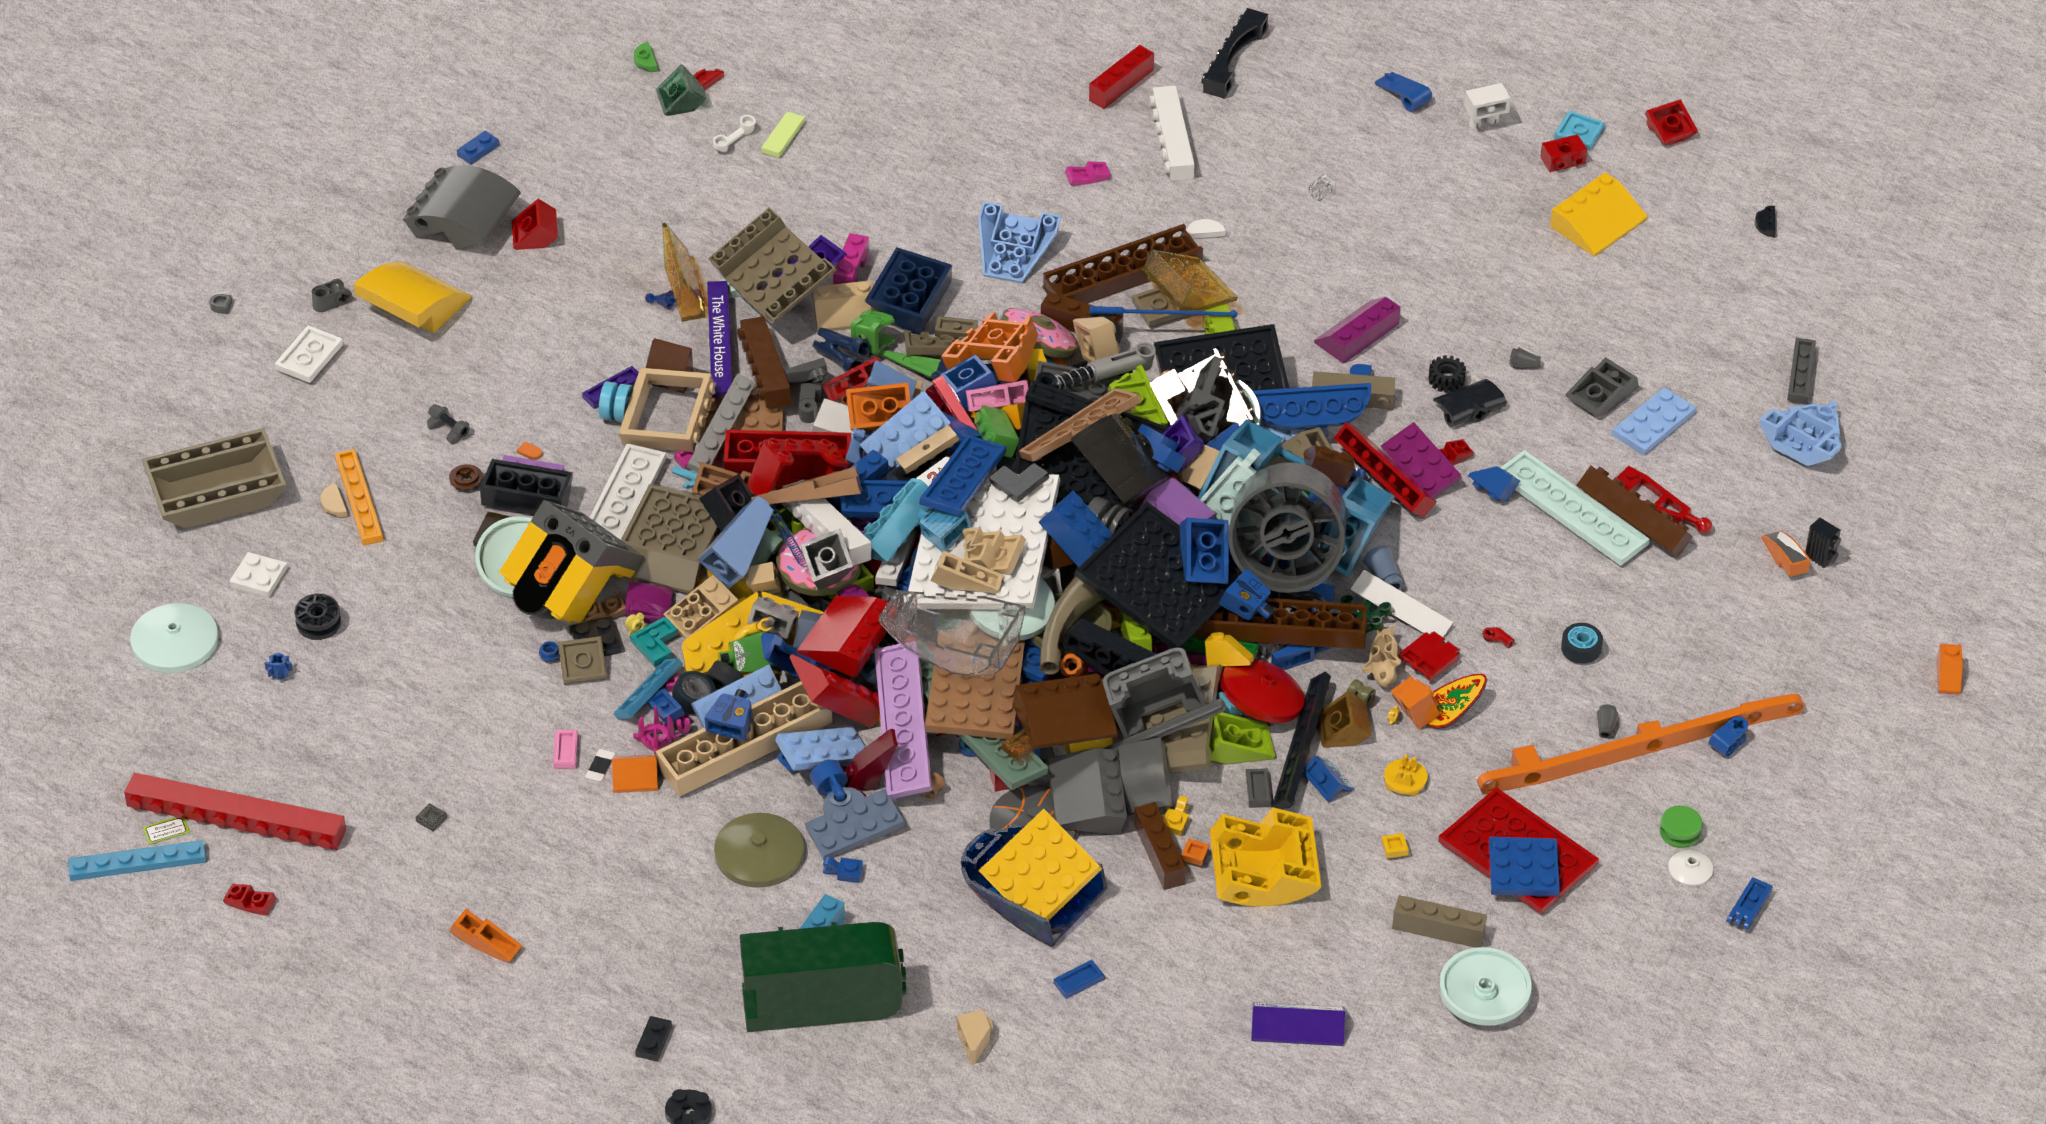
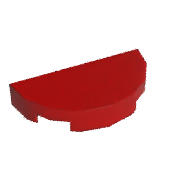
[691,69,724,95]

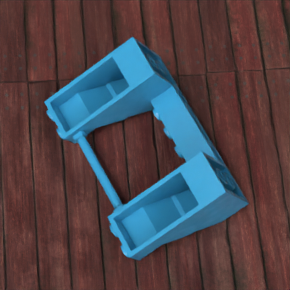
[1198,419,1395,577]

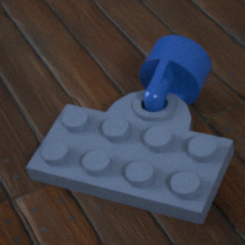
[805,760,905,860]

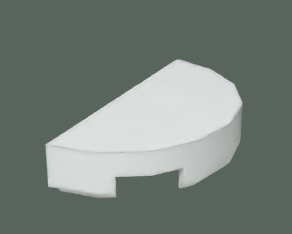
[1186,219,1226,239]

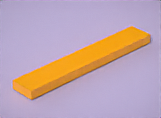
[334,449,384,546]

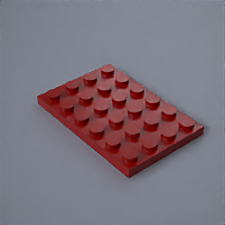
[1438,787,1599,914]

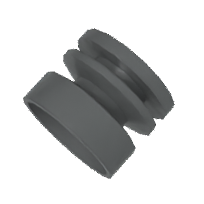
[1088,496,1133,534]

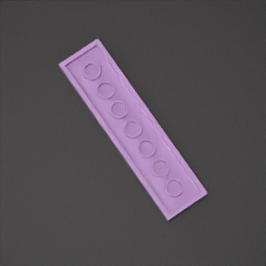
[874,640,932,799]

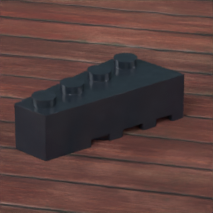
[1062,618,1157,676]

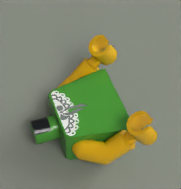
[718,617,781,684]

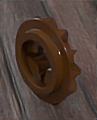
[449,464,483,492]

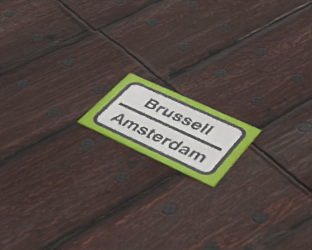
[142,817,190,844]

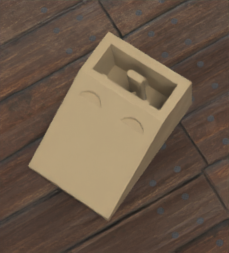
[664,575,740,639]

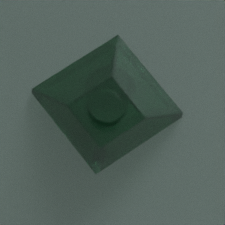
[656,64,707,116]

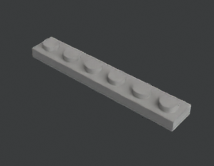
[687,374,756,472]

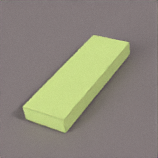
[761,111,805,158]

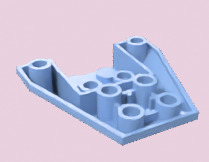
[979,201,1061,283]

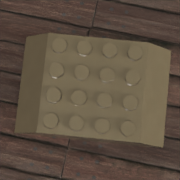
[142,428,287,528]

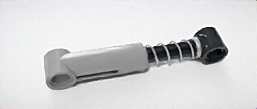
[1036,342,1156,389]

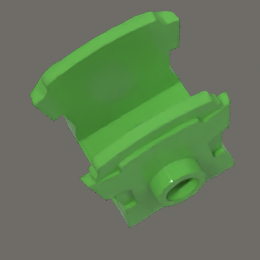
[850,310,895,355]

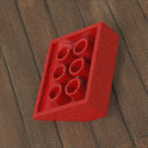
[797,596,896,677]
[789,654,880,728]

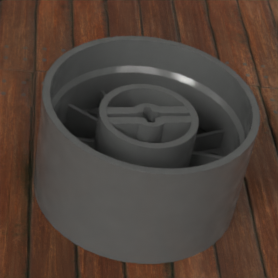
[1228,463,1347,593]

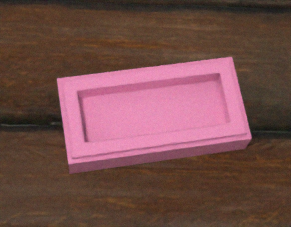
[553,730,578,769]

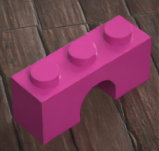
[833,233,869,285]

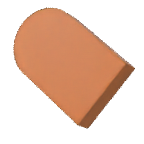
[517,441,542,460]

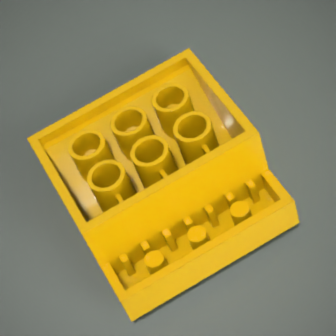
[354,262,472,333]

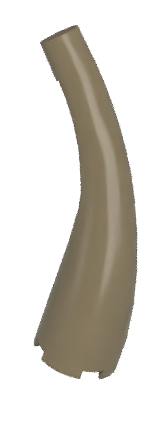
[1040,577,1105,675]

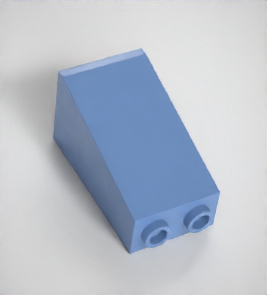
[697,496,773,589]

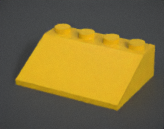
[1550,172,1648,257]

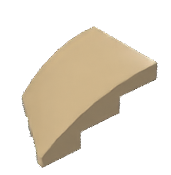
[962,527,1026,574]

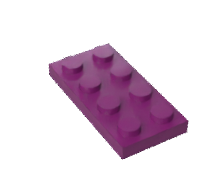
[1380,422,1462,498]

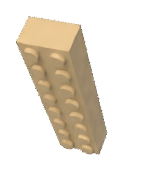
[655,681,833,797]

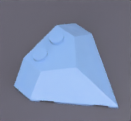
[1759,401,1841,466]

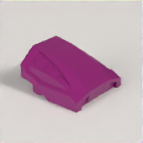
[625,579,674,624]

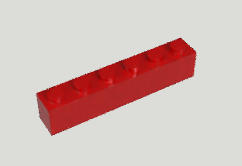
[1333,422,1437,518]

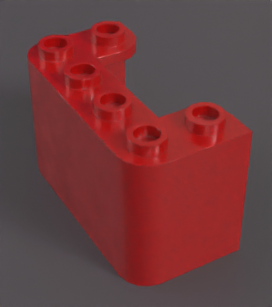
[747,438,849,505]

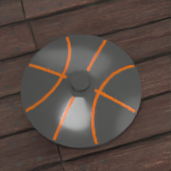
[989,786,1078,848]

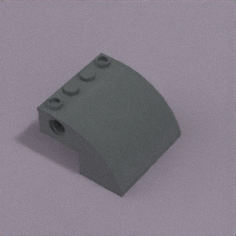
[402,165,521,250]

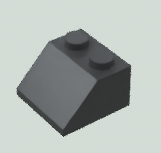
[800,528,854,590]

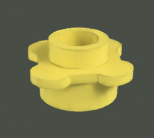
[625,613,647,636]

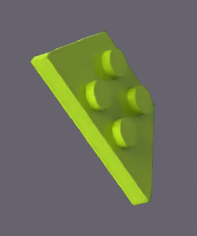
[1108,365,1168,426]

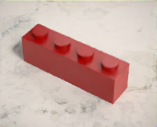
[1089,44,1154,109]

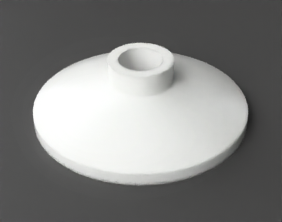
[1668,850,1713,886]

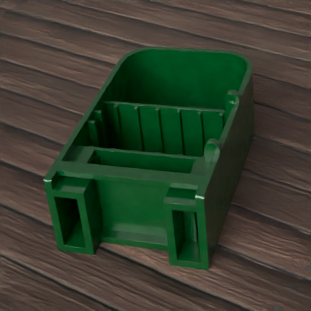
[740,922,907,1032]

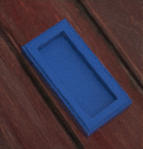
[1053,959,1104,999]

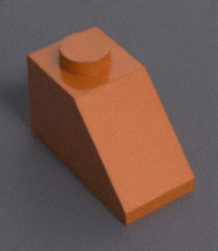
[1936,644,1963,694]

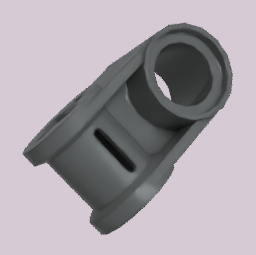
[312,278,352,312]

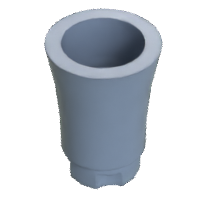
[1363,546,1404,590]

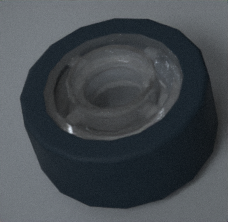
[672,671,716,714]

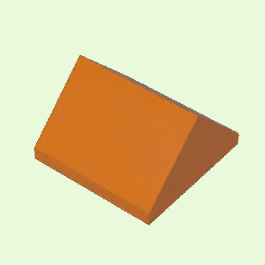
[612,754,658,793]

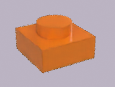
[1181,838,1210,866]

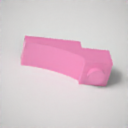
[966,380,1028,412]

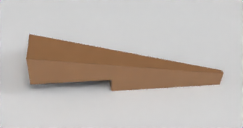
[691,462,755,496]
[751,465,862,504]

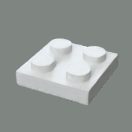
[229,552,287,598]

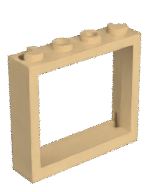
[619,368,716,452]

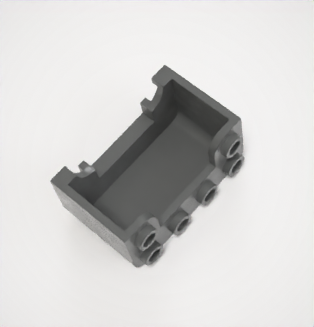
[1103,648,1206,739]

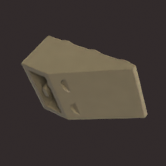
[1267,427,1333,466]

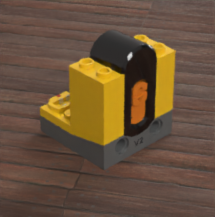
[499,500,644,623]

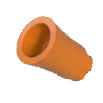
[1059,654,1089,679]

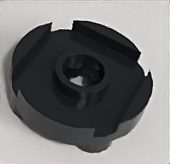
[665,1089,712,1124]

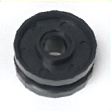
[294,593,341,640]

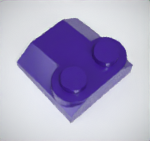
[1162,414,1203,472]

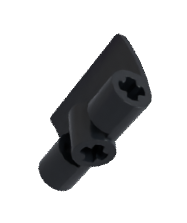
[1433,379,1506,427]

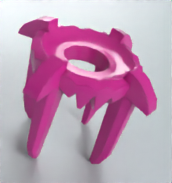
[633,706,680,753]

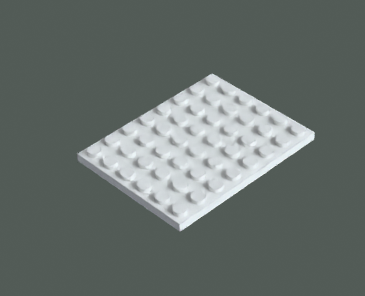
[906,475,1060,609]

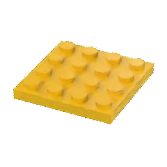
[979,809,1102,931]

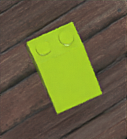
[1209,712,1276,764]

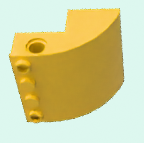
[1209,807,1321,907]

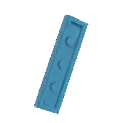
[613,658,683,719]

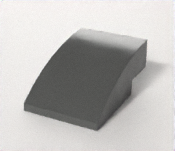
[1566,357,1638,417]
[1118,737,1172,816]

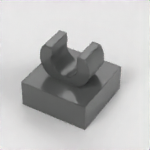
[872,584,900,602]

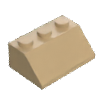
[812,280,877,331]

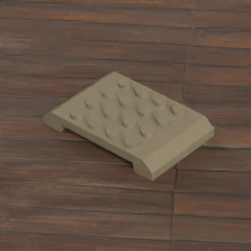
[1141,664,1223,773]

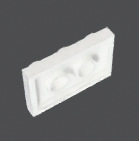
[275,326,343,383]

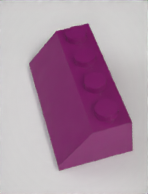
[1314,297,1401,364]

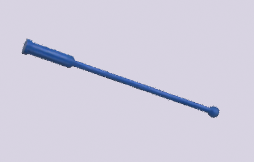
[1090,305,1238,318]

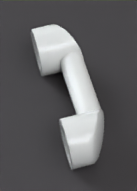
[713,115,756,152]

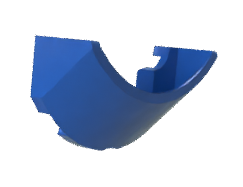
[761,633,838,678]

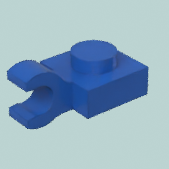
[823,857,863,883]

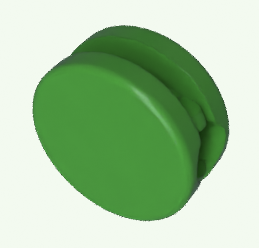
[1659,805,1702,848]

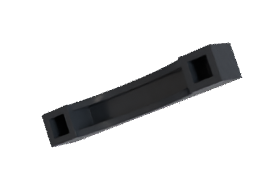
[1201,8,1269,99]

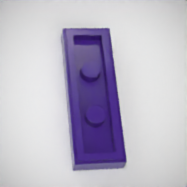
[582,366,639,409]

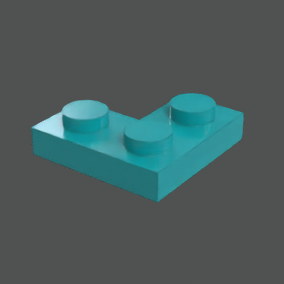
[630,616,678,667]

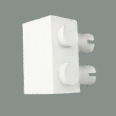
[1464,83,1511,128]

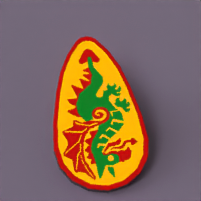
[1427,674,1488,729]

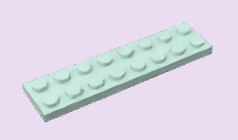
[1500,450,1650,566]

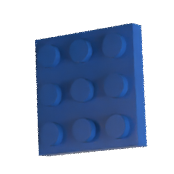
[1489,837,1559,897]

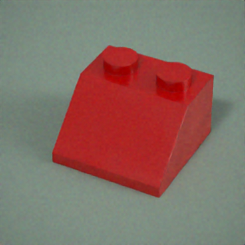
[512,198,558,250]

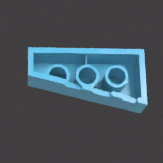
[864,478,931,562]

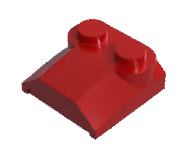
[1645,99,1698,145]

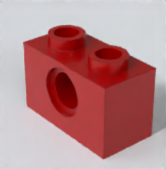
[1540,134,1587,172]

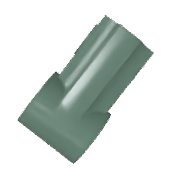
[750,528,786,566]

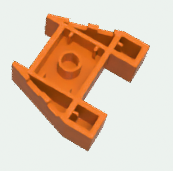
[941,312,1038,382]

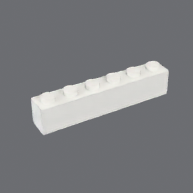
[1149,86,1194,181]
[782,480,871,565]

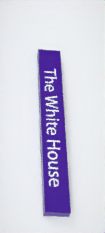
[707,281,732,398]

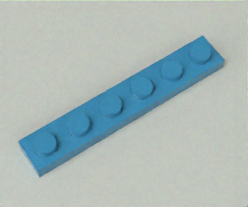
[68,840,206,881]

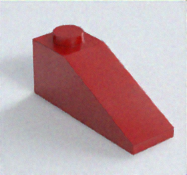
[822,356,881,401]

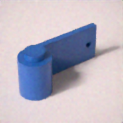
[1375,72,1432,112]

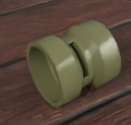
[1346,679,1376,707]

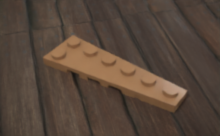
[1019,388,1141,462]

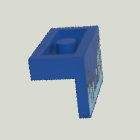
[1302,755,1354,802]

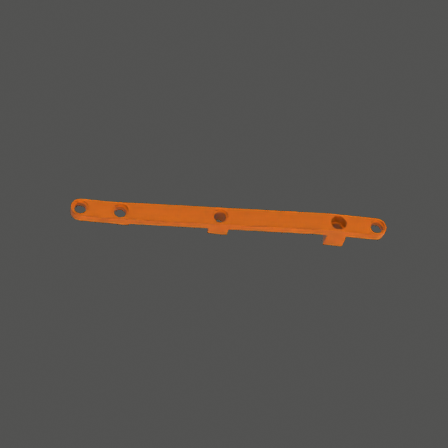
[1477,693,1805,794]

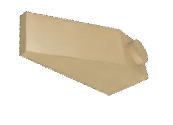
[931,551,1003,593]

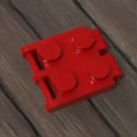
[1398,631,1460,682]

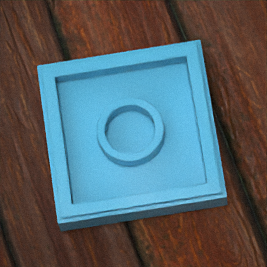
[1554,111,1605,151]

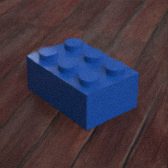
[1038,491,1113,567]

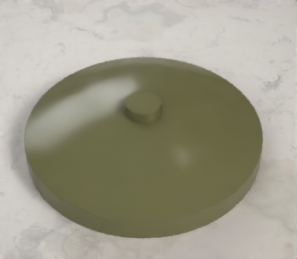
[714,813,804,888]

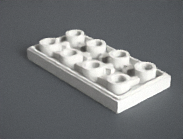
[812,398,853,436]

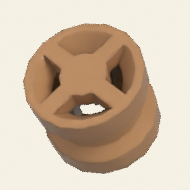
[921,771,946,800]

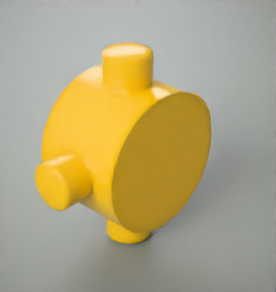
[1387,706,1400,725]

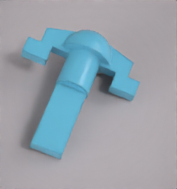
[672,466,698,489]

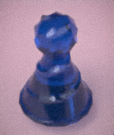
[645,290,676,310]

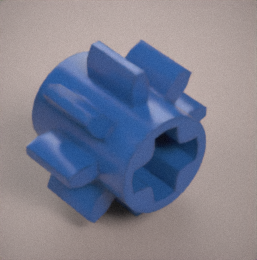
[264,653,293,680]

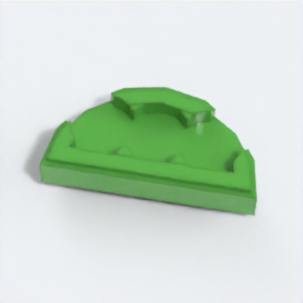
[634,42,658,72]

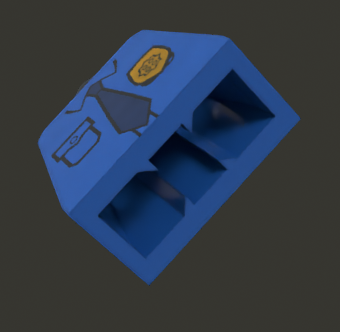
[1219,568,1274,620]
[704,689,752,741]

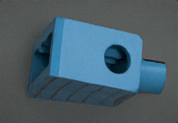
[917,508,971,552]

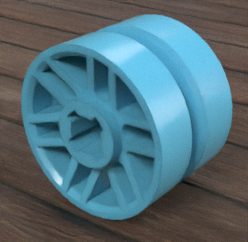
[599,381,633,422]

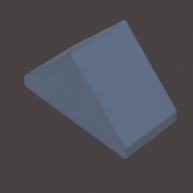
[793,610,822,649]

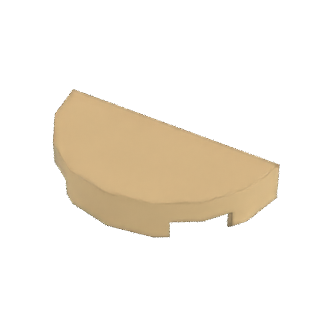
[320,483,347,517]

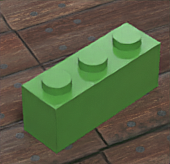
[974,405,1019,458]

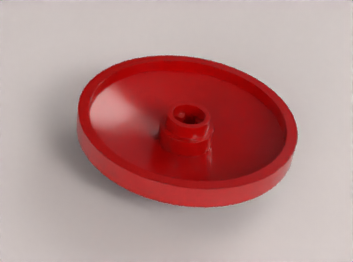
[1221,659,1305,723]

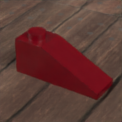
[846,729,898,790]

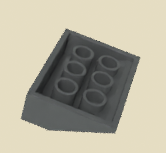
[1047,748,1127,835]

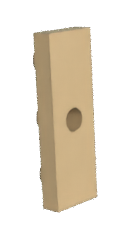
[896,425,959,474]

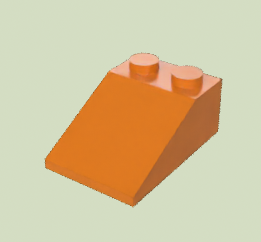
[846,383,910,431]

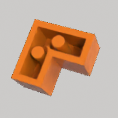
[1391,676,1440,730]

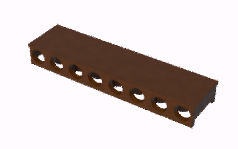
[1042,224,1203,304]
[1193,598,1367,649]

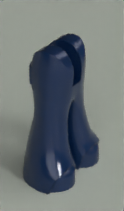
[812,327,870,372]

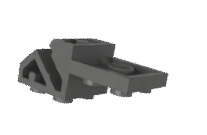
[1176,356,1225,445]

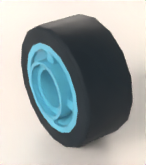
[1561,623,1603,663]

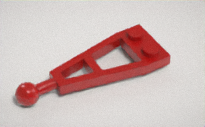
[1616,465,1712,534]

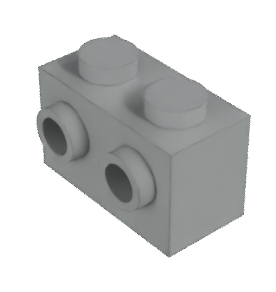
[747,597,799,639]

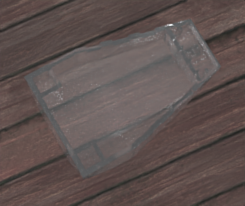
[879,590,1026,678]

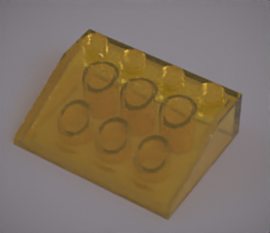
[662,223,708,322]
[1142,249,1238,311]

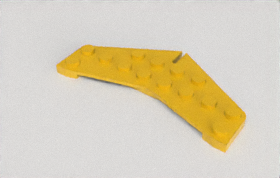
[682,591,824,675]

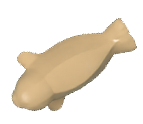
[1362,625,1401,687]

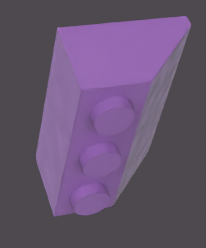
[1139,477,1217,525]

